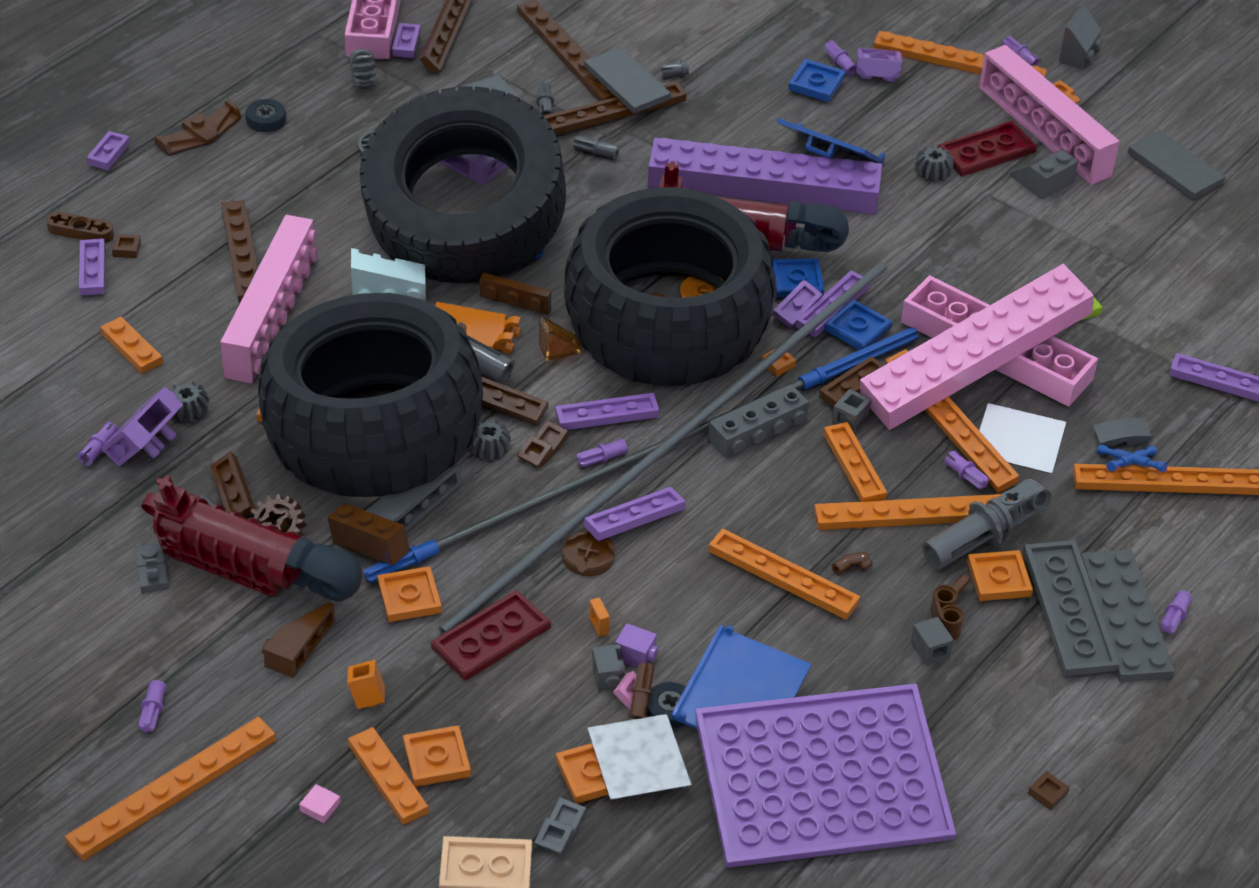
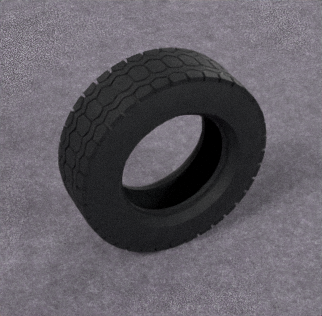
[360,86,566,283]

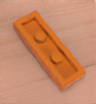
[100,317,163,374]

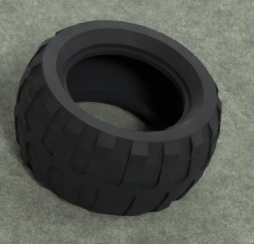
[564,187,776,386]
[258,293,483,497]

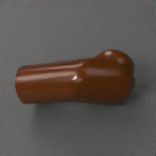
[832,552,873,575]

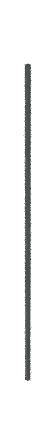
[439,262,887,634]

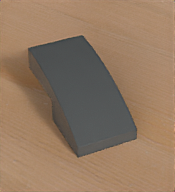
[1093,418,1152,448]
[534,797,587,855]

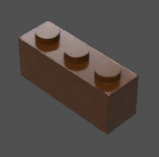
[327,503,410,565]

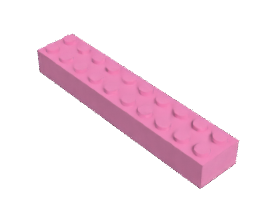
[860,264,1094,430]

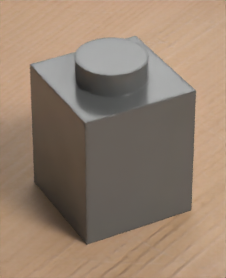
[911,617,954,665]

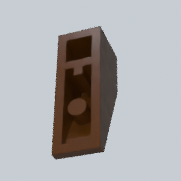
[262,602,335,678]

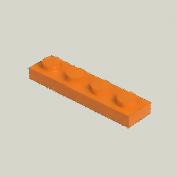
[823,422,887,502]
[348,727,429,825]

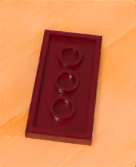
[937,121,1037,177]
[431,590,551,681]

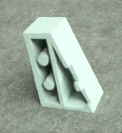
[351,248,426,301]

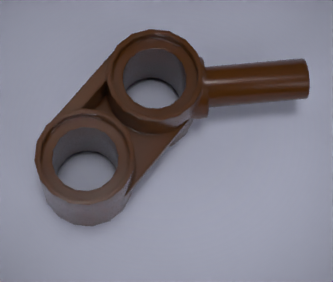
[930,574,969,640]

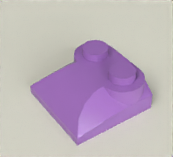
[856,48,902,81]

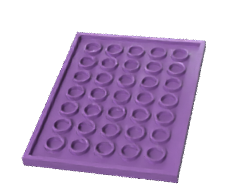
[695,683,956,868]

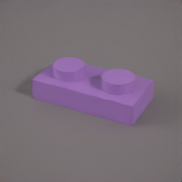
[392,23,421,58]
[87,131,130,170]
[772,280,822,329]

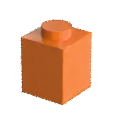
[347,660,385,709]

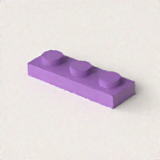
[79,239,105,295]

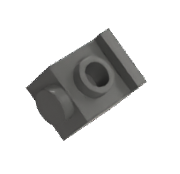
[832,389,871,433]
[592,644,625,691]

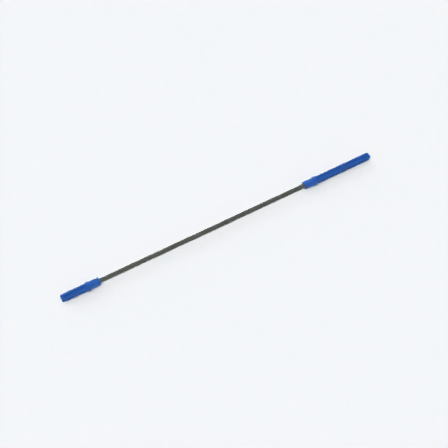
[363,328,919,583]

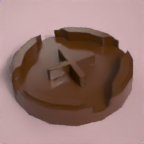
[562,531,615,576]

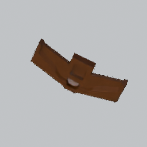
[154,100,242,155]

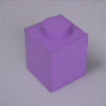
[615,623,659,669]

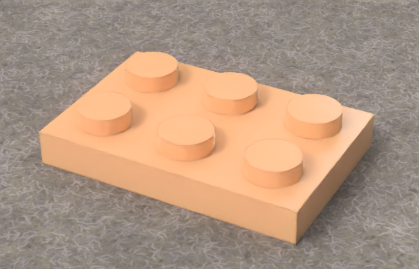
[439,836,532,888]

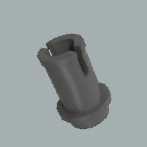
[661,60,689,78]

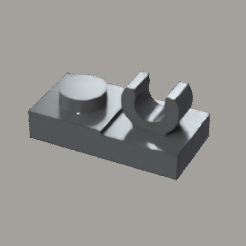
[135,543,169,593]

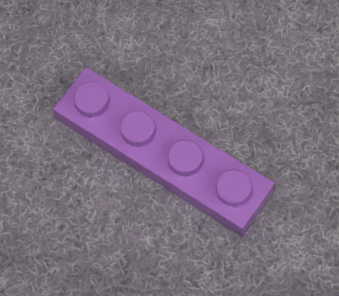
[796,270,871,337]
[1169,353,1259,402]
[555,393,659,430]
[584,487,686,541]

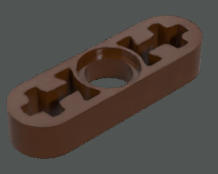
[46,212,114,243]

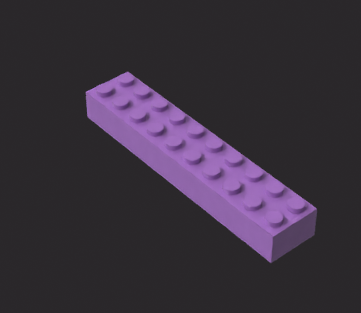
[647,138,882,214]

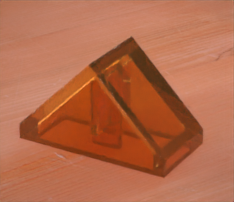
[539,316,583,361]

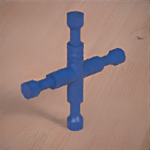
[1097,444,1168,473]

